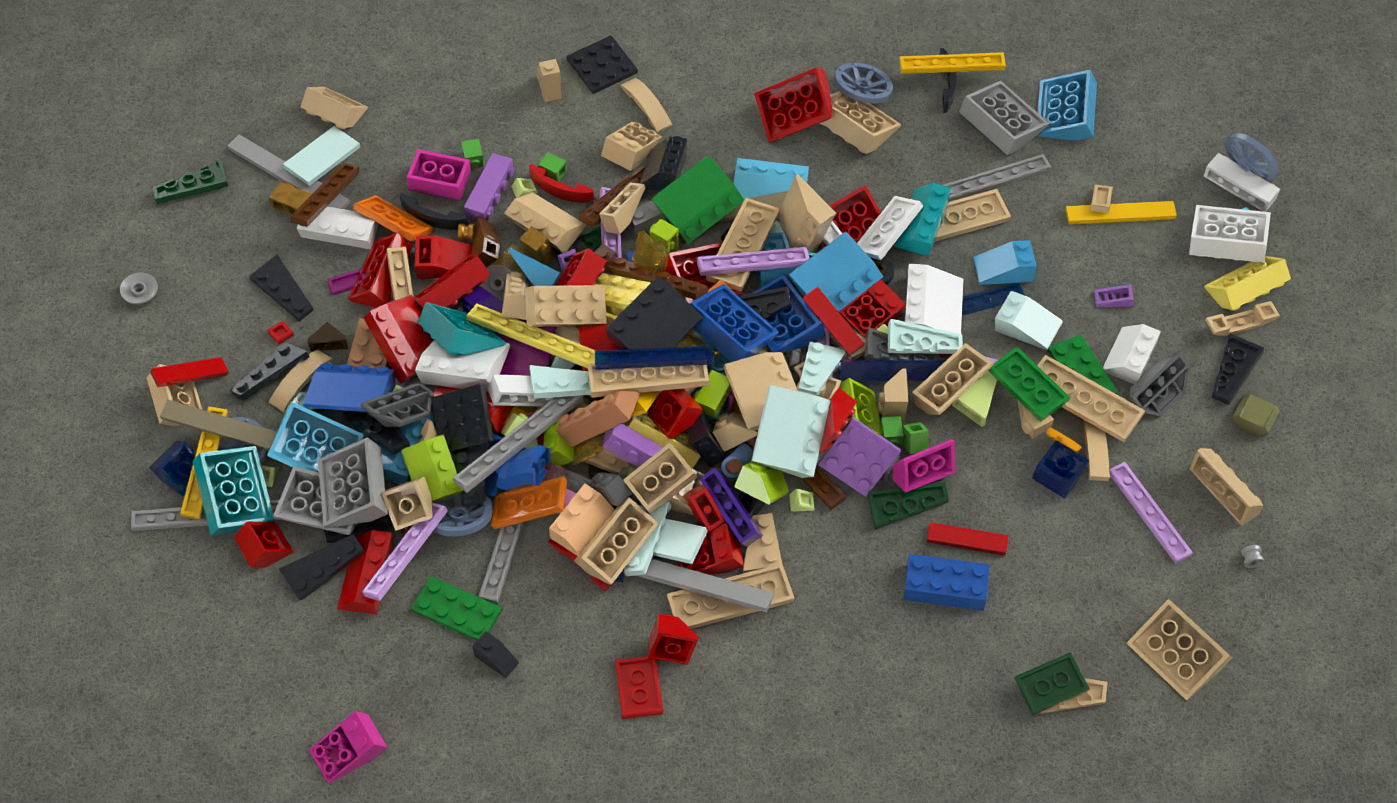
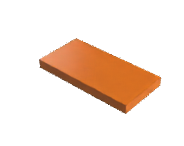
[353,195,433,242]
[491,476,567,530]

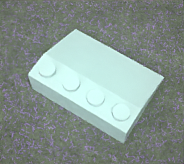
[751,385,831,478]

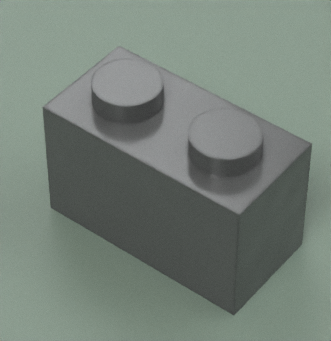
[588,473,632,506]

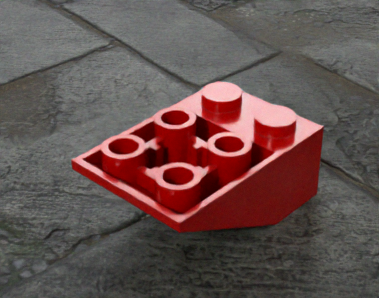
[415,235,472,279]
[839,279,906,338]
[818,388,857,456]
[677,523,744,575]

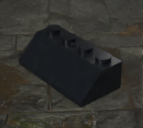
[640,136,687,191]

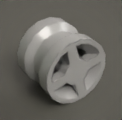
[1241,545,1264,568]

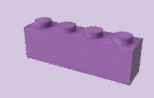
[464,153,515,221]
[602,424,663,467]

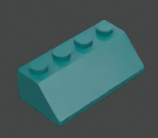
[894,183,951,257]

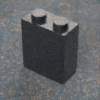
[686,410,726,467]

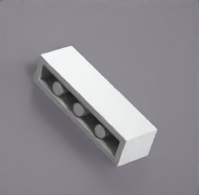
[1204,153,1280,212]
[487,375,555,407]

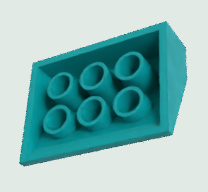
[418,302,506,355]
[193,446,275,536]

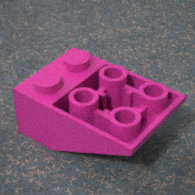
[309,711,388,784]

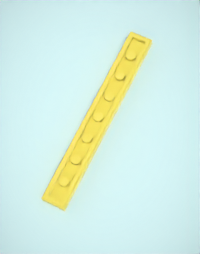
[466,304,608,368]

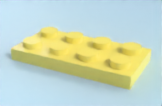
[595,273,651,309]

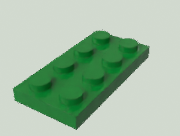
[1047,334,1119,395]
[988,347,1070,422]
[411,576,502,641]

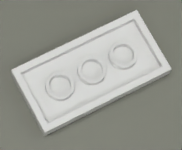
[857,196,923,260]

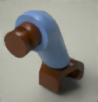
[721,436,757,478]

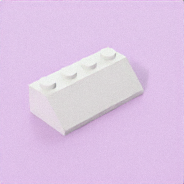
[297,206,379,249]

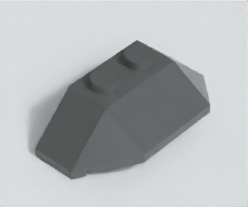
[1130,351,1190,417]
[360,383,433,427]

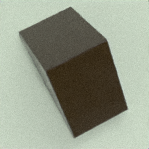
[308,322,348,351]

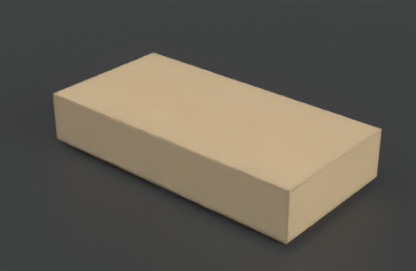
[1090,185,1113,213]

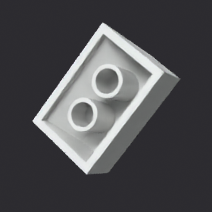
[1103,324,1161,384]

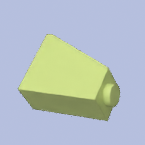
[952,371,997,427]

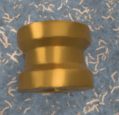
[458,224,475,242]

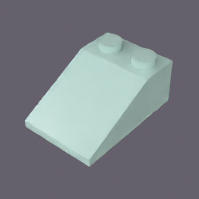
[995,291,1063,350]

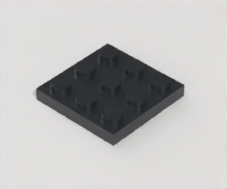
[567,35,638,94]
[431,383,494,453]

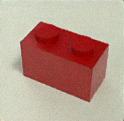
[683,485,725,532]

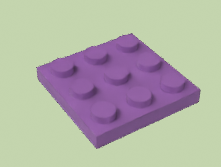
[818,417,901,497]

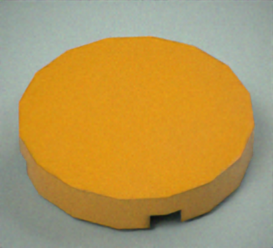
[1045,427,1082,453]

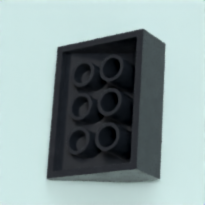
[606,276,703,359]

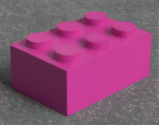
[407,149,471,201]

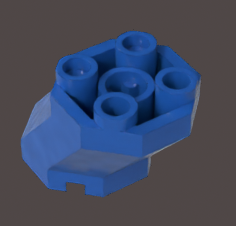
[496,445,550,490]

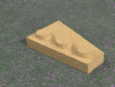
[743,513,782,574]
[1040,678,1108,714]

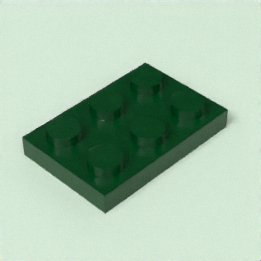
[1014,652,1090,715]

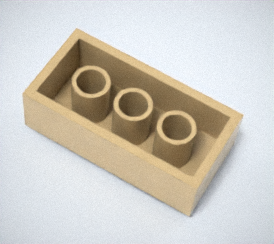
[525,285,607,327]

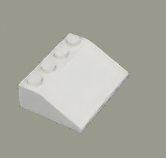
[1189,205,1271,263]
[905,264,963,334]
[415,340,510,392]

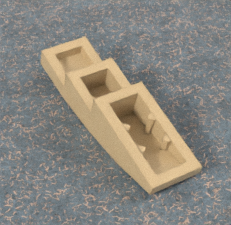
[1083,420,1110,481]

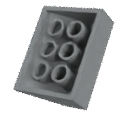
[959,81,1049,155]
[318,437,388,528]
[273,467,358,535]

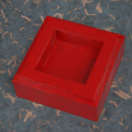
[267,321,294,346]

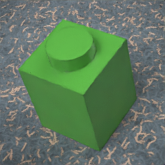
[461,139,484,169]
[538,152,567,182]
[881,416,904,447]
[903,422,929,455]

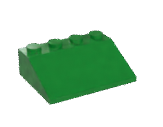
[651,155,745,244]

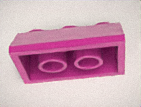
[892,439,955,493]

